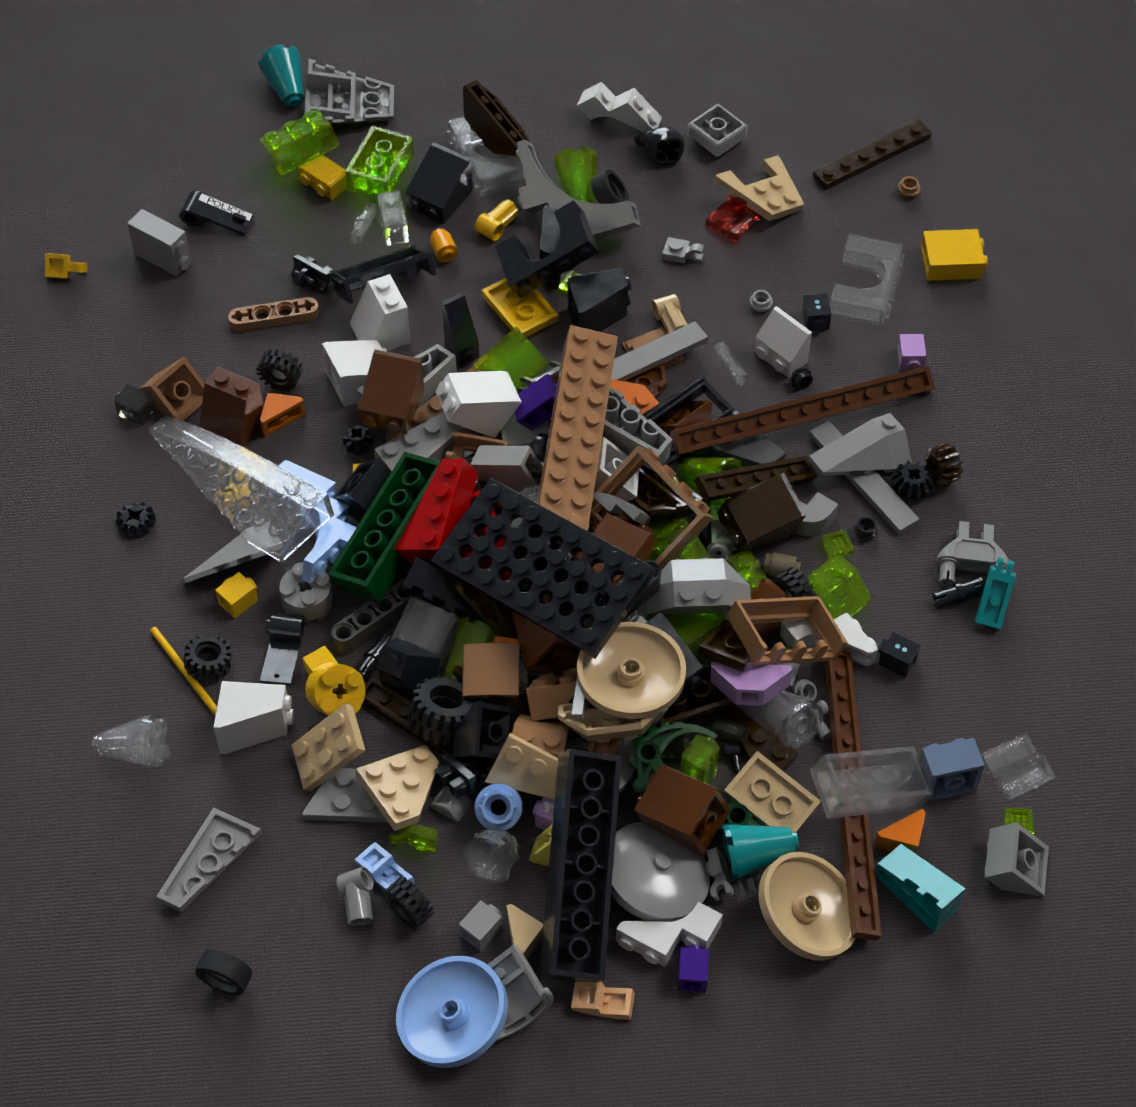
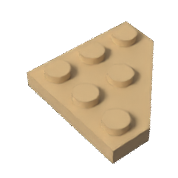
[355,745,439,831]

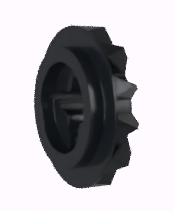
[115,502,156,537]

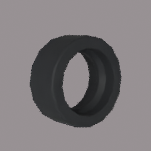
[591,169,630,204]
[195,949,253,995]

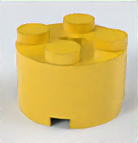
[305,662,365,716]

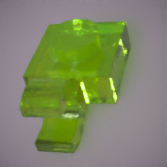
[389,824,439,852]

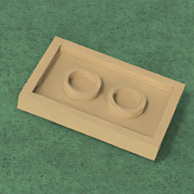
[292,703,365,792]
[723,751,821,832]

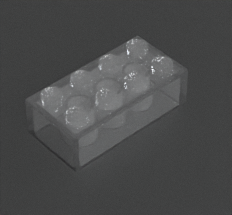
[809,746,933,819]

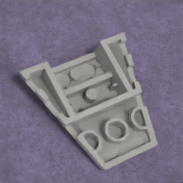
[303,59,394,125]

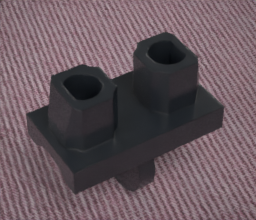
[291,254,334,294]
[434,752,482,799]

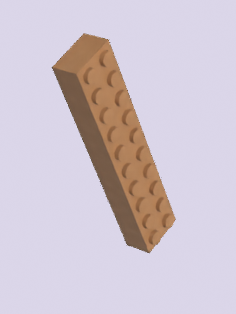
[537,325,618,544]

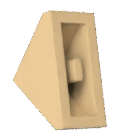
[506,904,544,960]

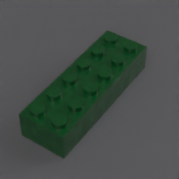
[328,452,440,603]

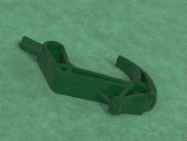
[627,721,761,834]

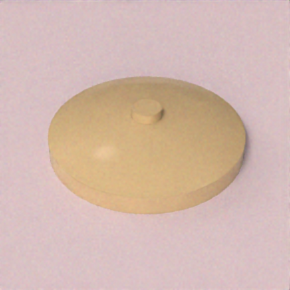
[577,622,686,719]
[759,852,856,961]

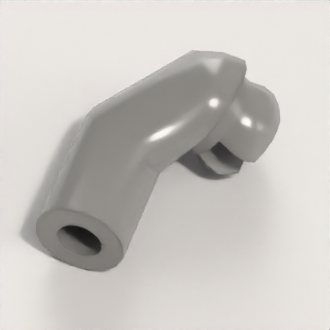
[810,700,831,741]

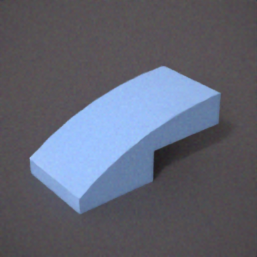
[354,842,415,891]

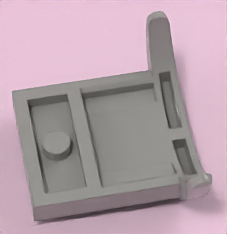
[487,945,553,1041]

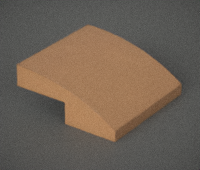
[462,643,519,699]

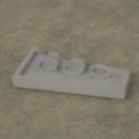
[156,807,262,913]

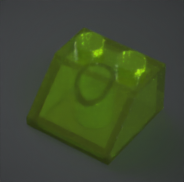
[807,553,872,619]

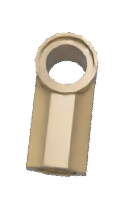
[652,294,687,333]

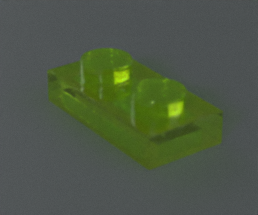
[726,549,768,593]

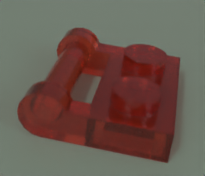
[705,195,763,242]

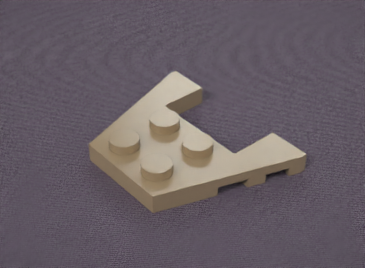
[713,155,804,221]

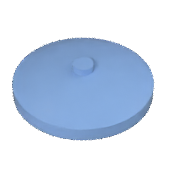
[396,956,508,1068]

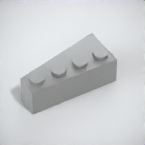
[355,344,457,409]
[603,387,673,472]
[374,412,471,470]

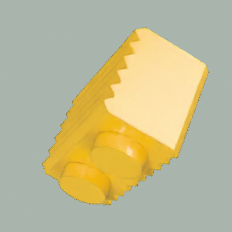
[298,151,350,200]

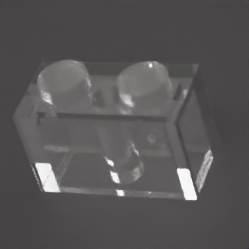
[377,191,409,246]

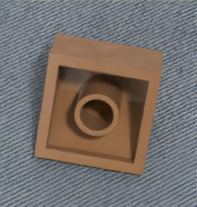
[512,714,571,758]

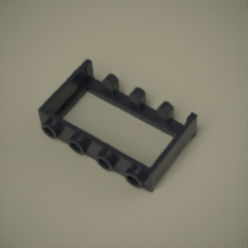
[330,245,437,304]
[645,376,740,466]

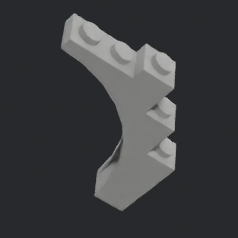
[516,140,641,240]

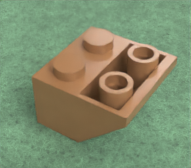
[526,668,577,721]

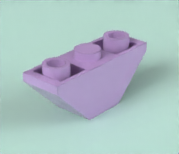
[710,662,791,706]

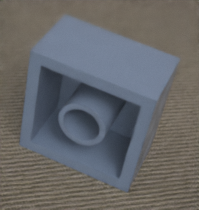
[915,738,985,802]

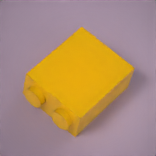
[921,229,988,281]

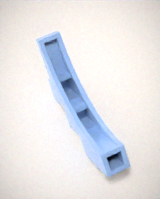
[270,460,357,584]

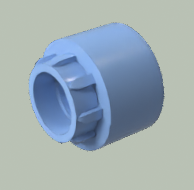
[475,784,523,831]

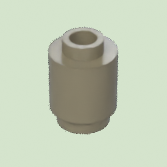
[763,552,801,577]

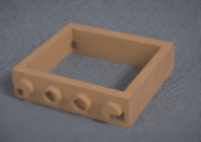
[589,446,713,570]

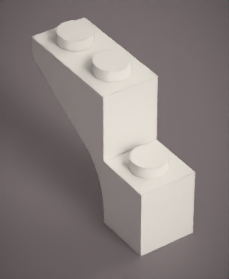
[577,82,662,132]
[780,612,878,666]
[616,902,723,967]

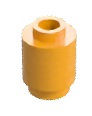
[430,229,458,262]

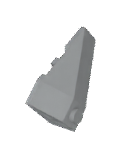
[808,413,912,476]
[182,518,284,583]

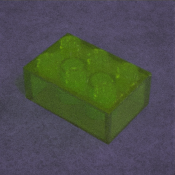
[259,110,340,176]
[345,126,414,201]

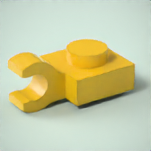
[44,253,87,278]

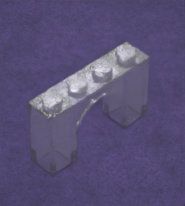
[446,117,524,196]
[830,233,905,327]

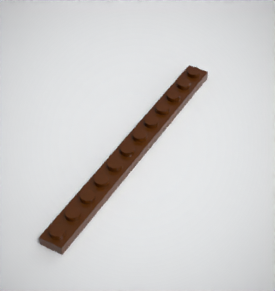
[669,366,935,456]
[824,651,882,941]

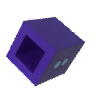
[678,945,709,992]

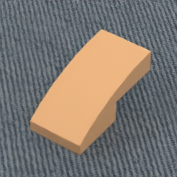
[571,981,635,1020]

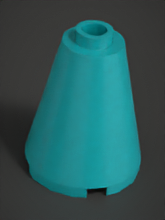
[258,45,304,107]
[722,824,799,880]

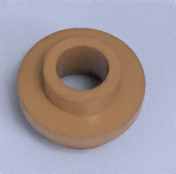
[898,176,920,197]

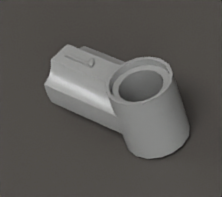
[337,867,373,926]

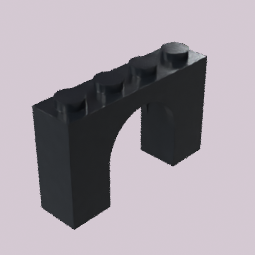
[495,200,599,298]

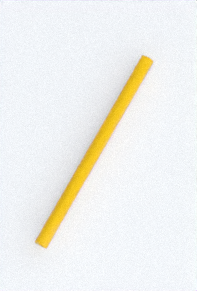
[150,627,217,716]

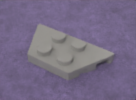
[303,768,388,823]

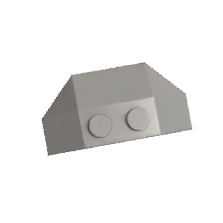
[646,558,751,615]

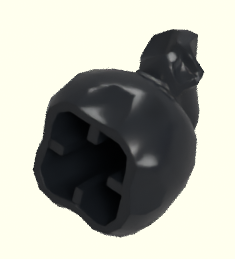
[634,126,684,164]

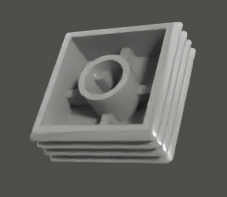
[687,104,748,157]

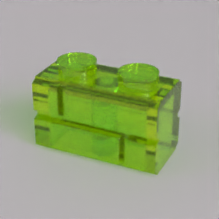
[680,735,720,784]

